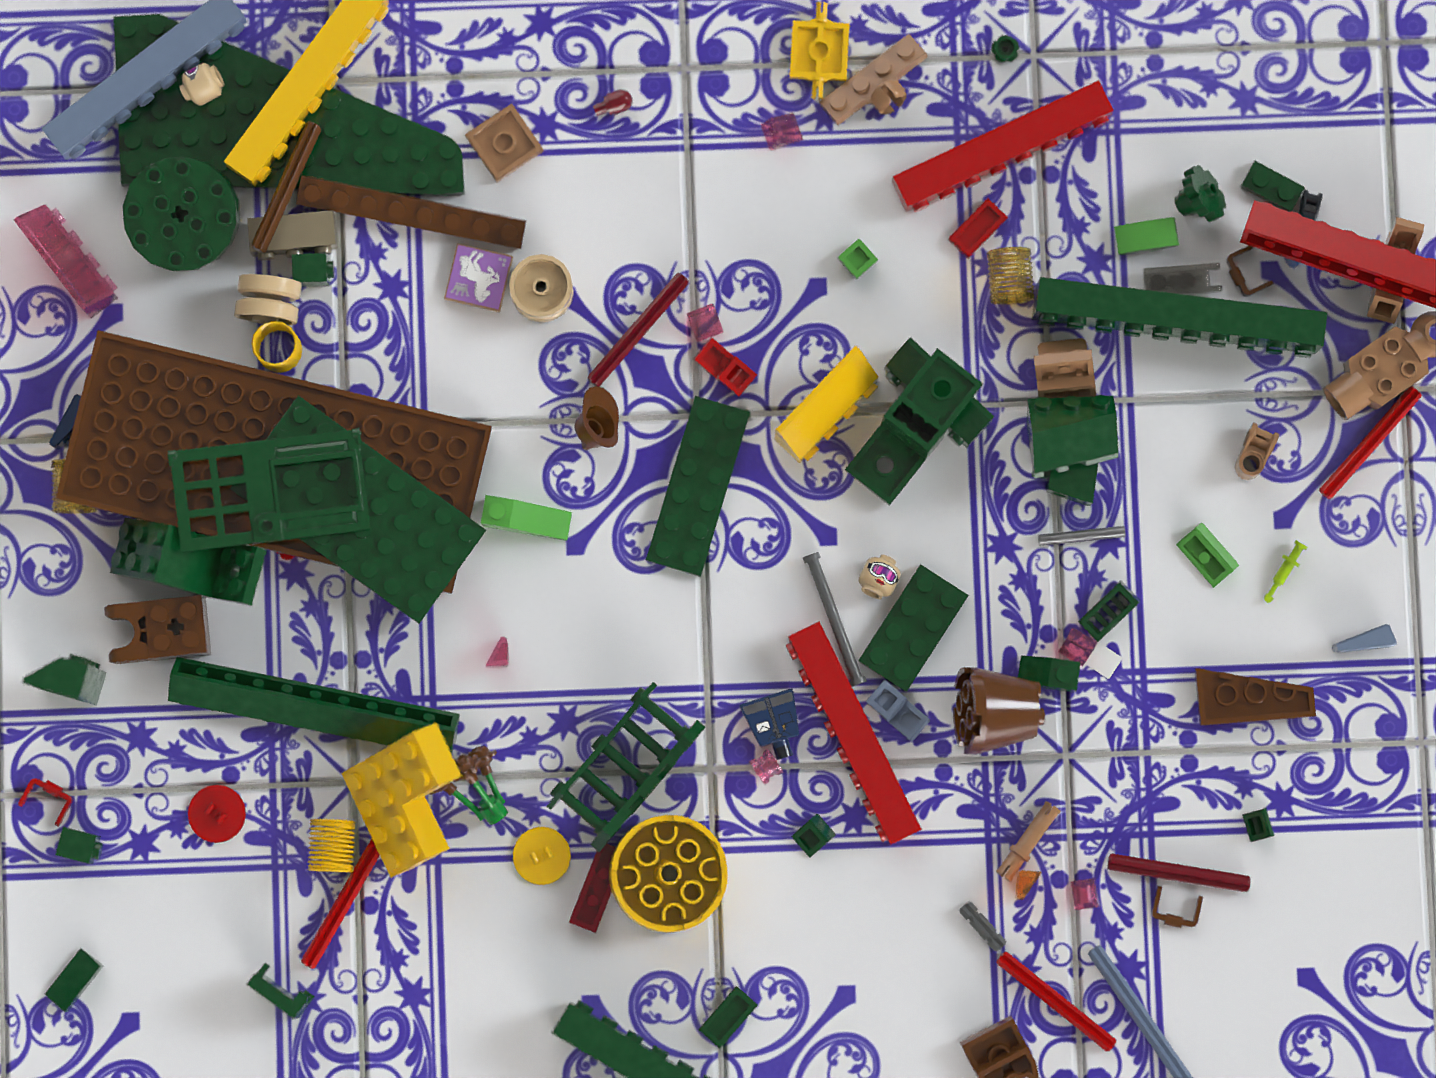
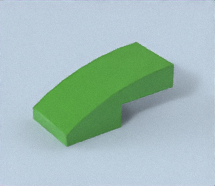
[1114,217,1179,256]

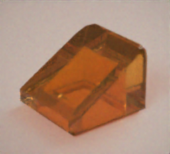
[1015,870,1042,900]

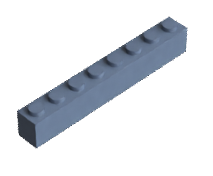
[41,0,247,161]

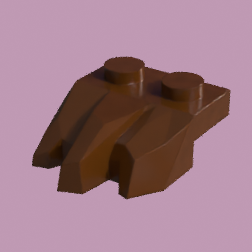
[959,1015,1039,1078]

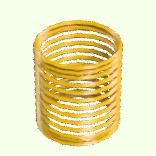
[251,321,302,373]
[307,819,356,873]

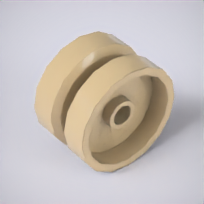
[509,254,574,323]
[234,274,302,325]

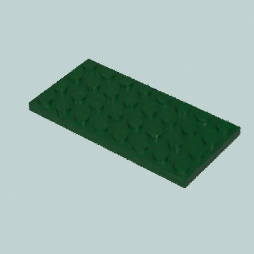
[230,395,486,624]

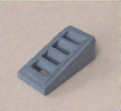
[1332,624,1397,653]

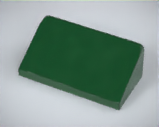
[45,948,104,1012]

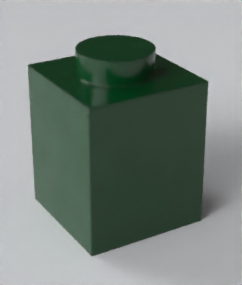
[292,253,335,287]
[55,827,103,864]

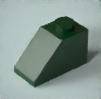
[1018,655,1081,693]

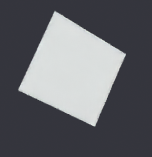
[1085,642,1123,679]

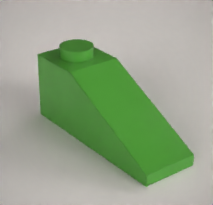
[481,495,572,541]

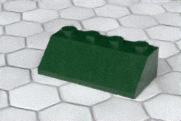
[884,337,994,448]
[22,654,107,706]

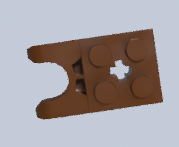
[104,595,211,664]

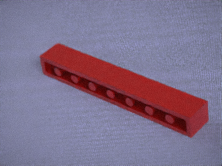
[891,80,1114,212]
[1240,200,1436,309]
[785,621,922,846]

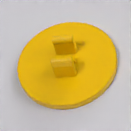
[513,827,571,885]

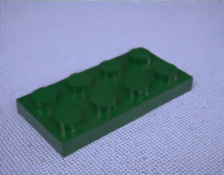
[858,564,969,692]

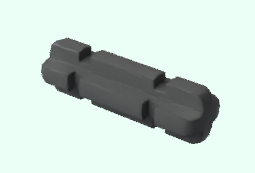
[959,901,1006,952]

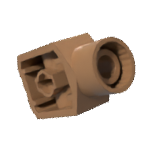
[1323,311,1436,421]

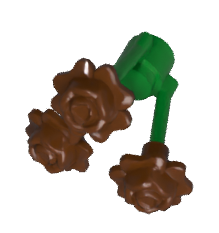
[429,745,508,825]

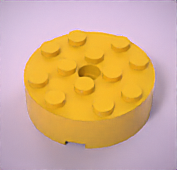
[609,815,728,932]

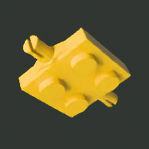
[790,2,850,100]

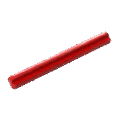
[1319,386,1422,499]
[301,839,380,969]
[997,952,1117,1052]

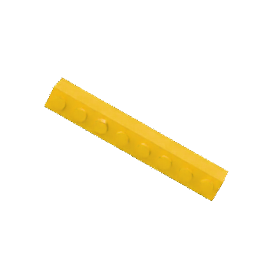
[224,0,389,186]

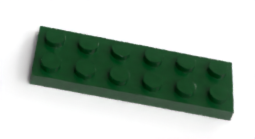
[646,396,750,577]

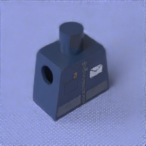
[740,688,799,760]

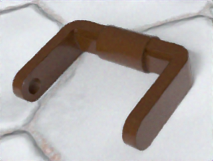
[1226,245,1274,297]
[1151,886,1203,928]

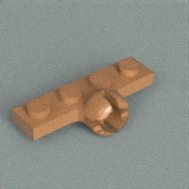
[819,34,928,126]

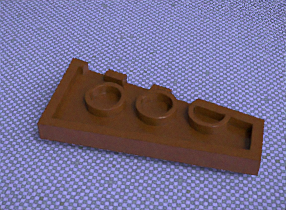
[1194,668,1316,726]

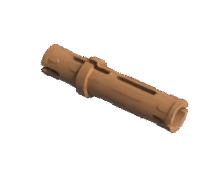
[996,801,1061,882]

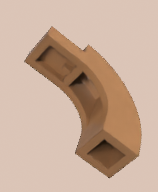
[1367,217,1424,324]

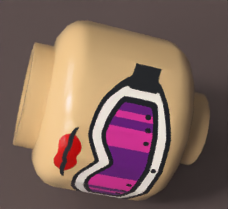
[179,63,224,105]
[858,555,901,600]

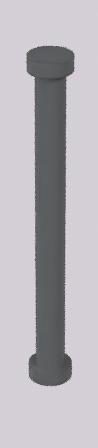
[803,552,867,687]

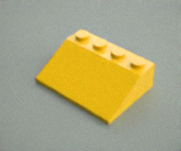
[774,345,879,463]

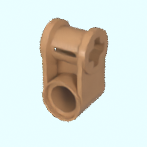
[1235,422,1280,480]

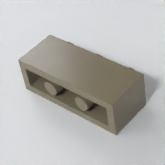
[247,210,338,261]

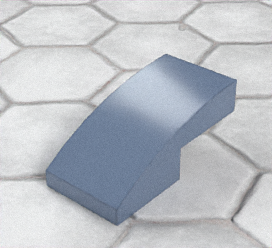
[866,680,930,742]

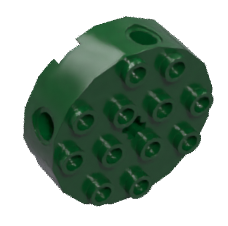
[123,157,241,271]

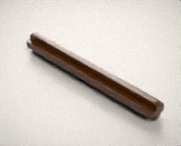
[251,122,321,253]

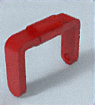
[18,778,73,827]

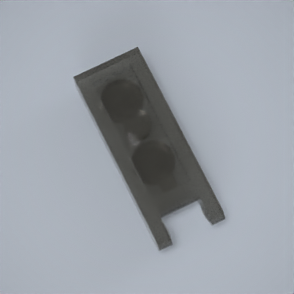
[1143,263,1223,295]

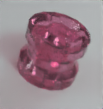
[748,749,783,785]

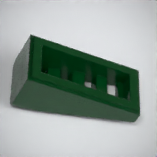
[1078,580,1140,642]

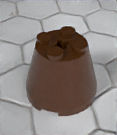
[953,667,1045,755]

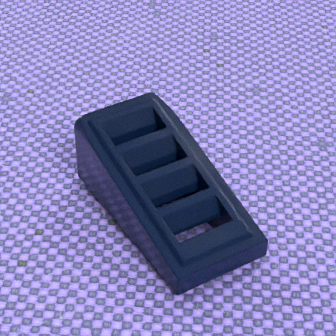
[49,394,81,450]

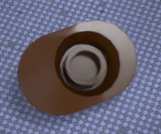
[574,386,619,450]

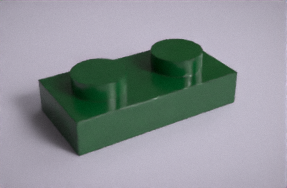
[1240,161,1305,212]

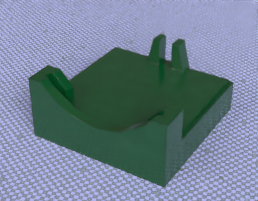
[246,963,315,1019]

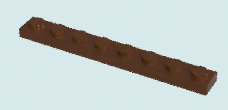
[296,175,527,249]

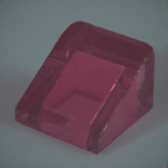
[761,113,803,150]
[687,303,724,343]
[485,637,509,668]

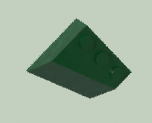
[1027,395,1119,479]

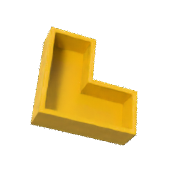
[341,723,461,878]

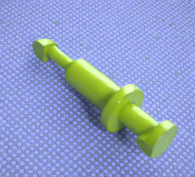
[1264,540,1308,603]

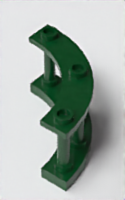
[546,682,706,852]

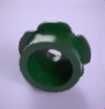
[991,35,1019,63]

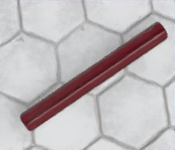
[588,273,689,387]
[1107,853,1251,893]

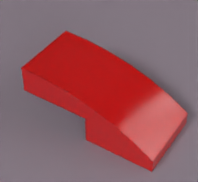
[692,338,757,397]

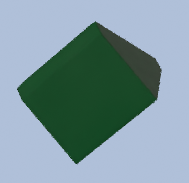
[1242,808,1275,842]

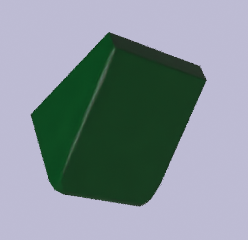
[791,814,836,858]

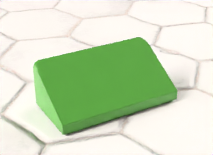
[1176,523,1239,588]

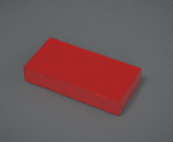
[948,198,1008,259]

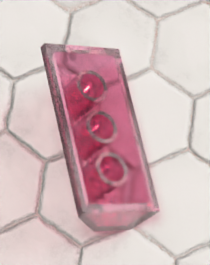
[13,204,119,319]

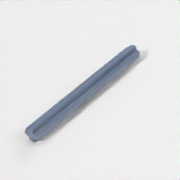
[1088,945,1193,1078]

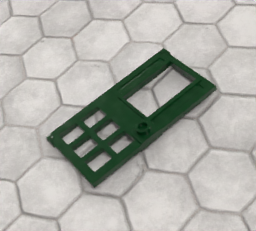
[167,428,370,553]

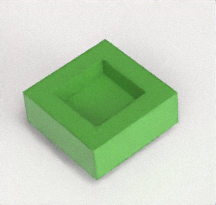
[838,239,878,280]

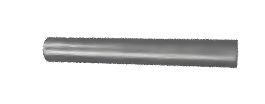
[1038,526,1125,546]

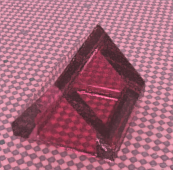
[1058,627,1097,667]
[1070,878,1100,910]

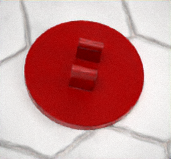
[188,785,246,843]

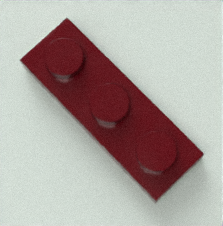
[569,844,616,933]

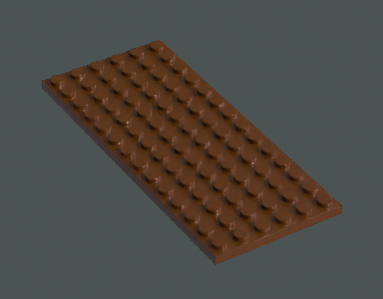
[56,330,492,594]

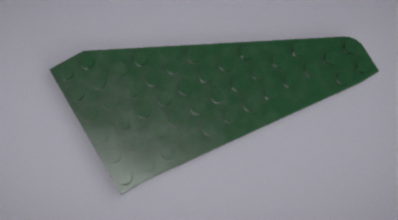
[113,14,465,196]

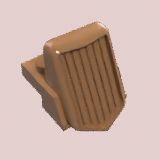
[1034,338,1096,398]

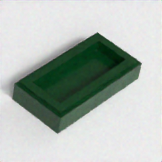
[698,986,758,1049]

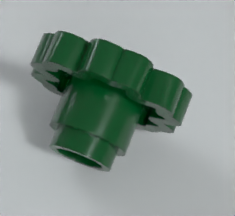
[1174,165,1226,222]

